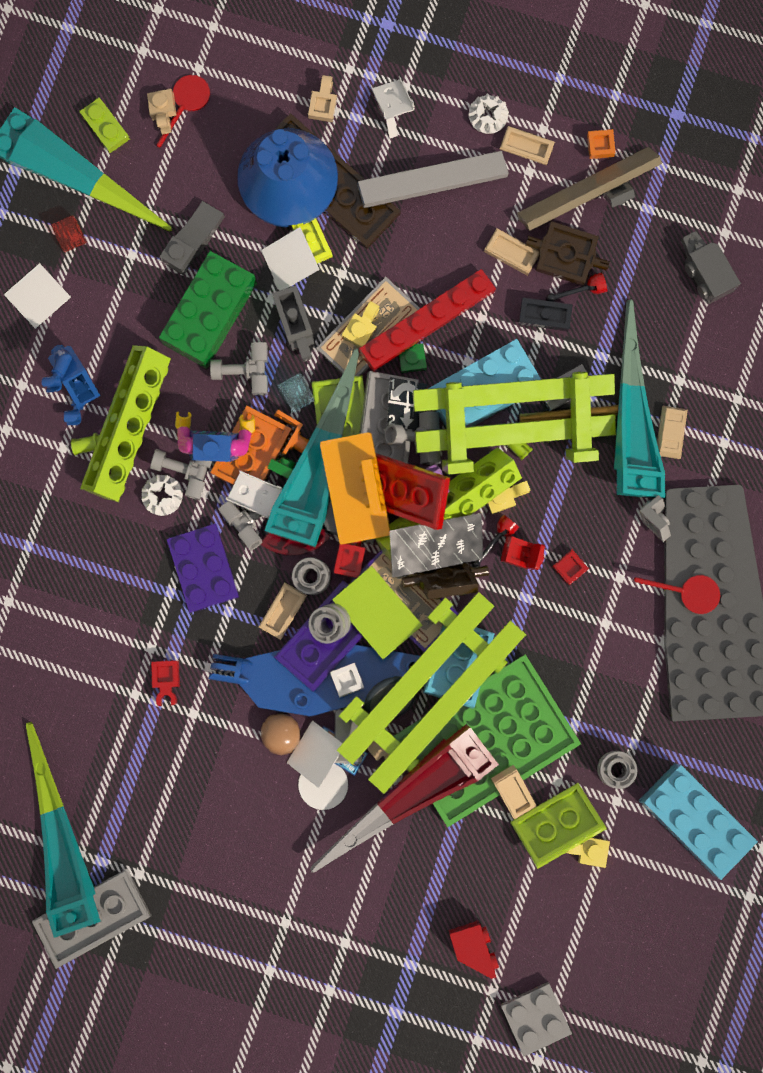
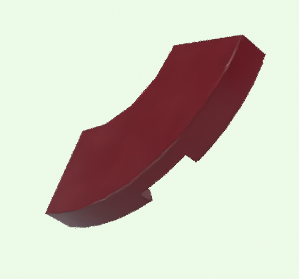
[260,529,331,556]

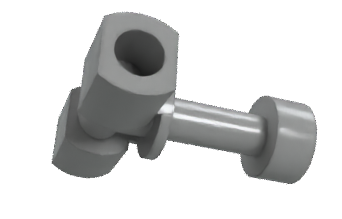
[210,342,268,396]
[385,411,440,465]
[150,449,212,501]
[218,501,262,551]

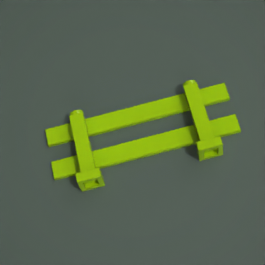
[413,372,616,474]
[337,592,526,794]

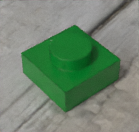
[399,343,427,373]
[267,456,295,478]

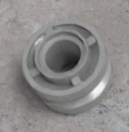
[292,558,331,595]
[309,603,351,644]
[597,751,637,789]

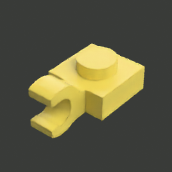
[342,301,380,347]
[487,481,530,515]
[566,838,610,868]

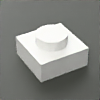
[330,663,364,698]

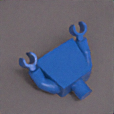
[42,345,100,425]

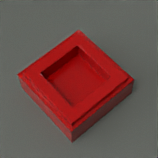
[552,549,589,586]

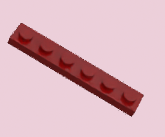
[359,269,496,372]

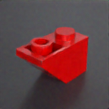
[448,921,499,979]

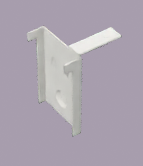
[371,76,415,138]
[226,470,283,519]

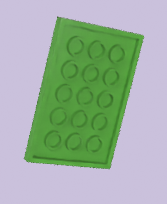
[394,654,581,827]

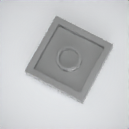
[500,982,572,1056]

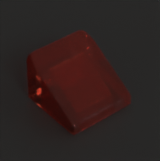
[51,215,87,253]

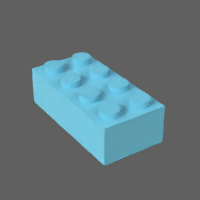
[428,339,541,427]
[638,764,758,880]

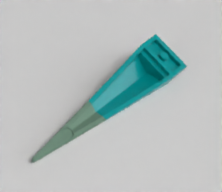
[614,299,665,498]
[265,348,359,547]

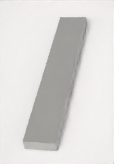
[357,151,509,208]

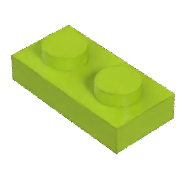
[79,97,130,153]

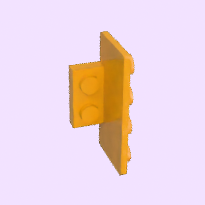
[320,432,390,544]

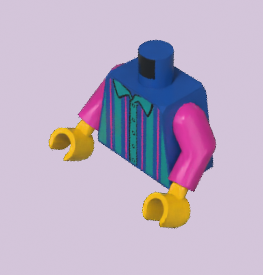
[175,412,255,462]

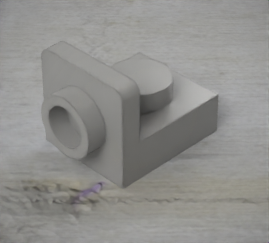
[639,495,671,542]

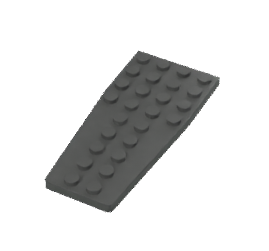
[664,485,763,722]

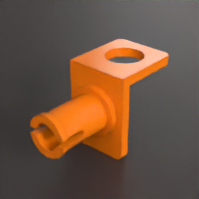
[274,410,309,456]

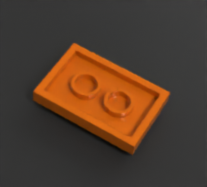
[210,405,292,486]

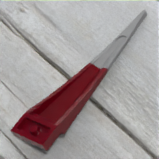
[310,724,499,872]

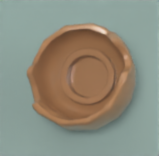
[261,713,300,756]

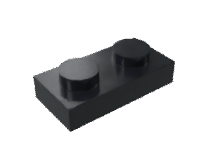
[518,298,573,332]

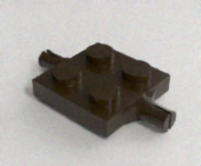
[525,221,610,286]
[401,563,489,599]

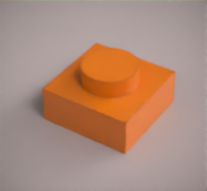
[587,129,616,159]

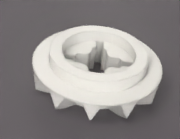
[469,93,509,134]
[141,475,183,516]

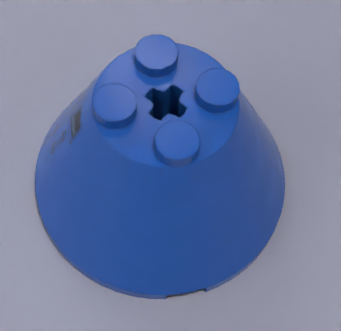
[237,128,338,227]

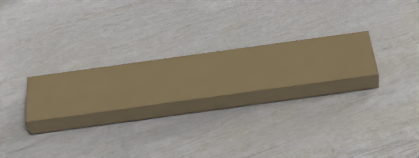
[517,147,662,230]

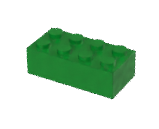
[159,251,257,369]

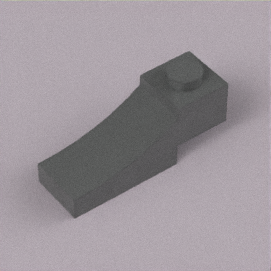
[160,201,225,276]

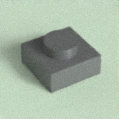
[602,182,635,208]

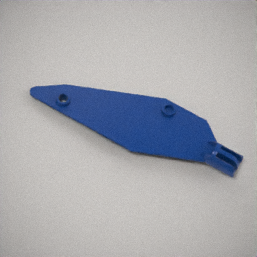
[208,645,425,716]

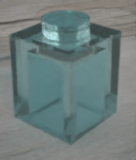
[278,373,314,413]

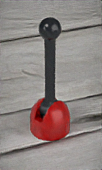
[546,272,607,302]
[470,514,519,567]

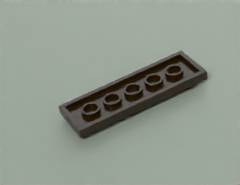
[275,113,401,250]

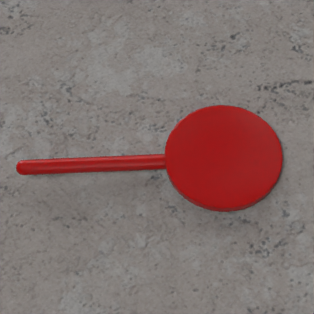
[157,75,210,147]
[633,575,720,614]

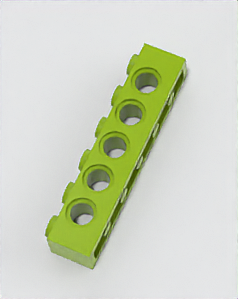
[80,345,171,502]
[375,447,522,561]

